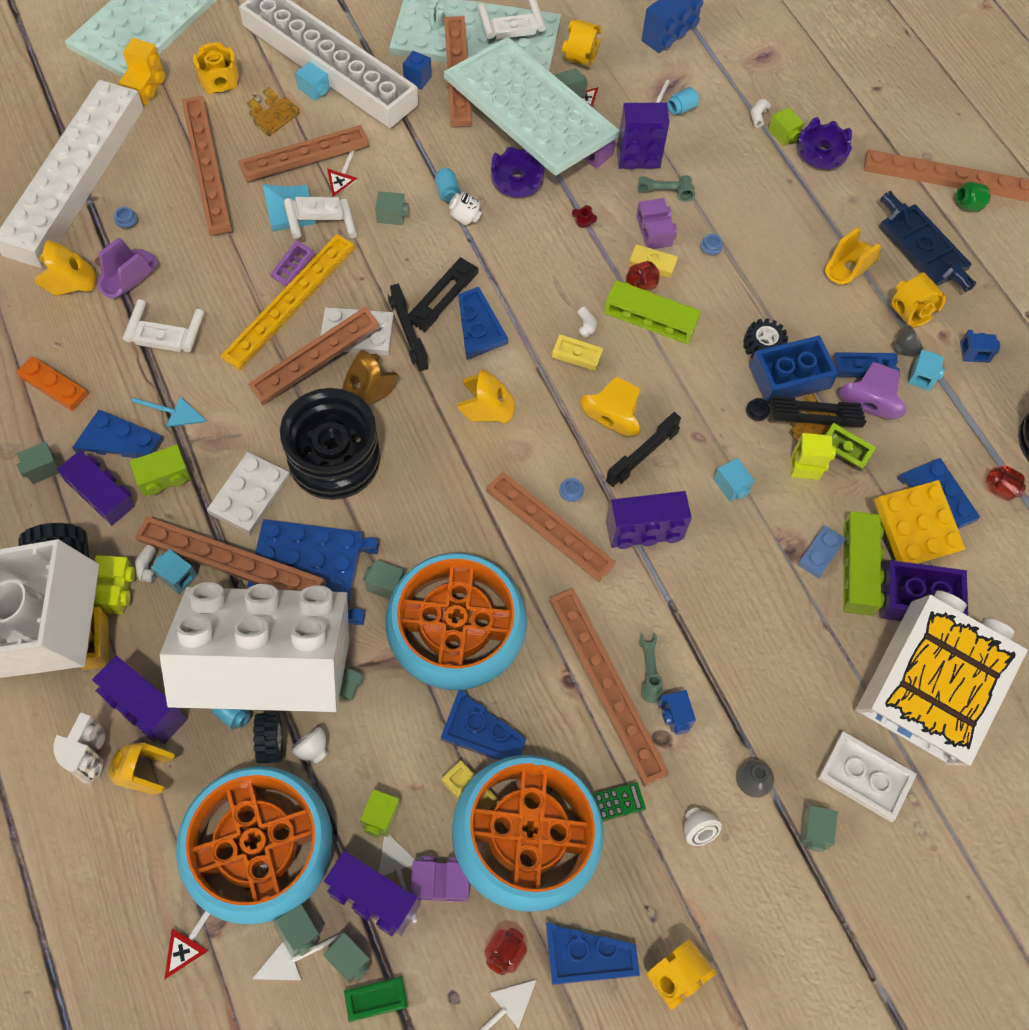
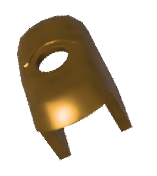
[342,350,399,405]

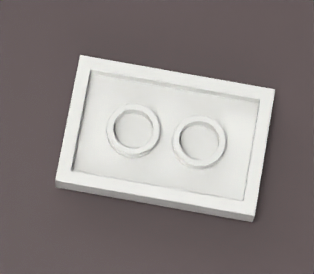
[321,307,394,356]
[207,452,290,535]
[818,731,917,823]

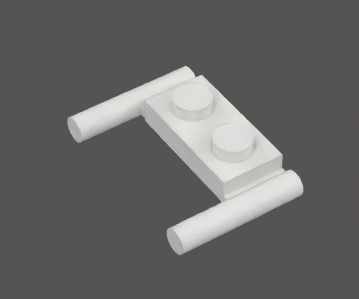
[478,0,546,40]
[283,197,357,239]
[123,299,204,352]

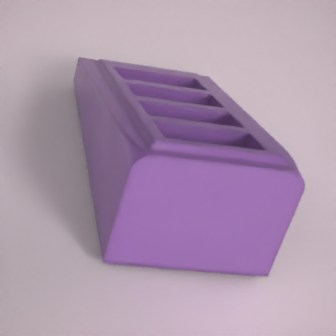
[270,240,316,286]

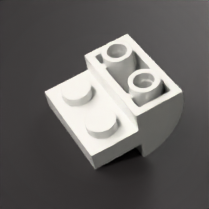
[53,712,106,785]

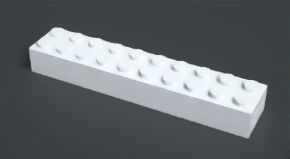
[239,0,418,128]
[0,80,144,269]

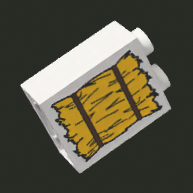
[855,591,1028,766]

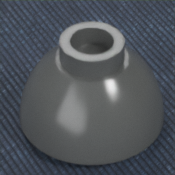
[893,325,924,356]
[736,759,774,798]

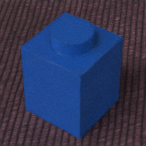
[403,51,432,90]

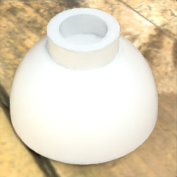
[291,727,328,764]
[684,808,722,846]

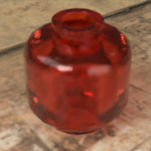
[626,261,660,290]
[986,465,1026,501]
[484,928,527,975]

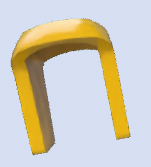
[825,227,881,285]
[35,240,97,296]
[457,369,515,423]
[580,377,640,437]
[108,742,175,795]

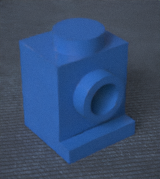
[960,330,1000,363]
[657,690,696,735]

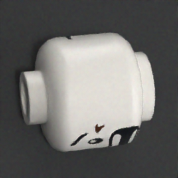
[448,192,482,225]

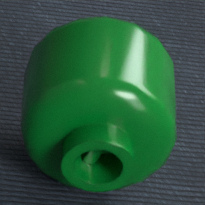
[956,181,991,212]

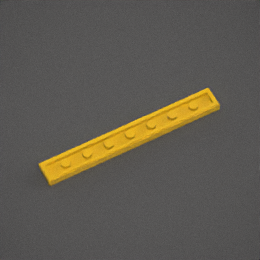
[221,234,355,371]

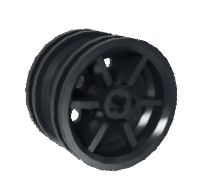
[280,388,381,500]

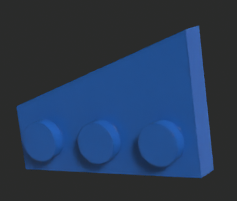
[458,287,508,360]
[72,409,164,458]
[897,458,980,529]
[440,690,526,760]
[546,923,640,985]

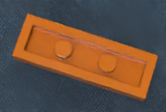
[16,356,88,412]

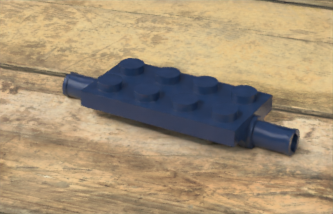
[879,191,977,293]

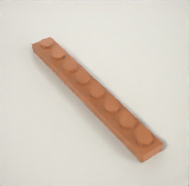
[182,96,232,235]
[864,149,1029,202]
[134,516,326,591]
[549,588,669,787]

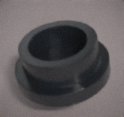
[746,398,770,421]

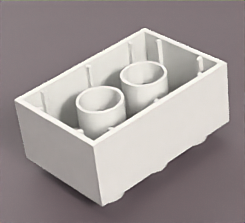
[0,539,99,678]
[160,582,349,712]

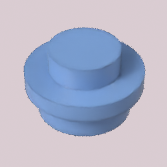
[114,207,137,228]
[701,234,723,255]
[559,478,584,502]

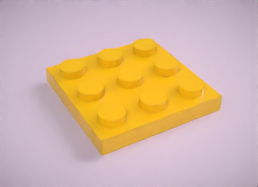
[873,480,965,564]

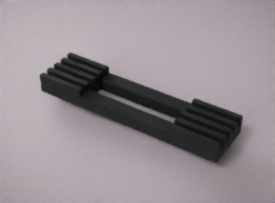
[408,257,478,333]
[388,283,428,372]
[769,396,867,428]
[606,412,681,487]

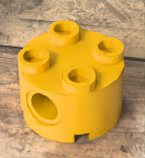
[562,19,602,67]
[193,42,239,94]
[890,273,947,328]
[645,938,717,1011]

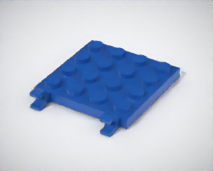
[247,519,379,625]

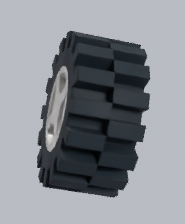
[743,318,788,359]
[253,712,283,764]

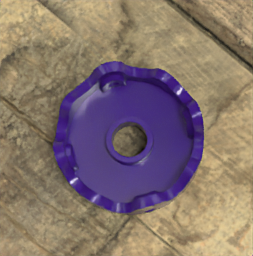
[797,117,852,169]
[491,147,544,198]

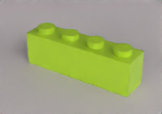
[604,280,701,345]
[843,511,885,616]

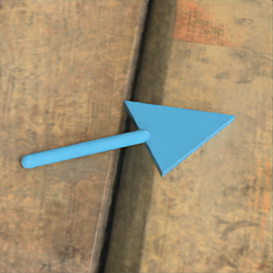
[131,397,207,427]

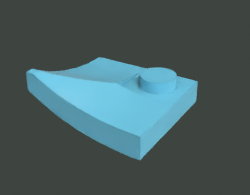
[262,184,316,231]

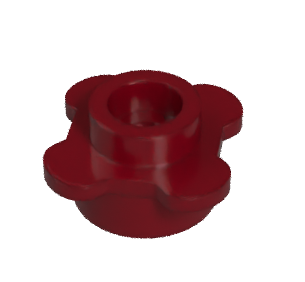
[572,205,597,228]

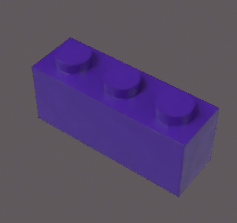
[56,450,135,526]

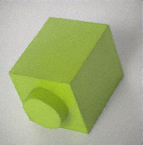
[768,107,804,146]
[360,789,400,838]

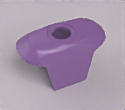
[97,237,158,298]
[839,362,906,420]

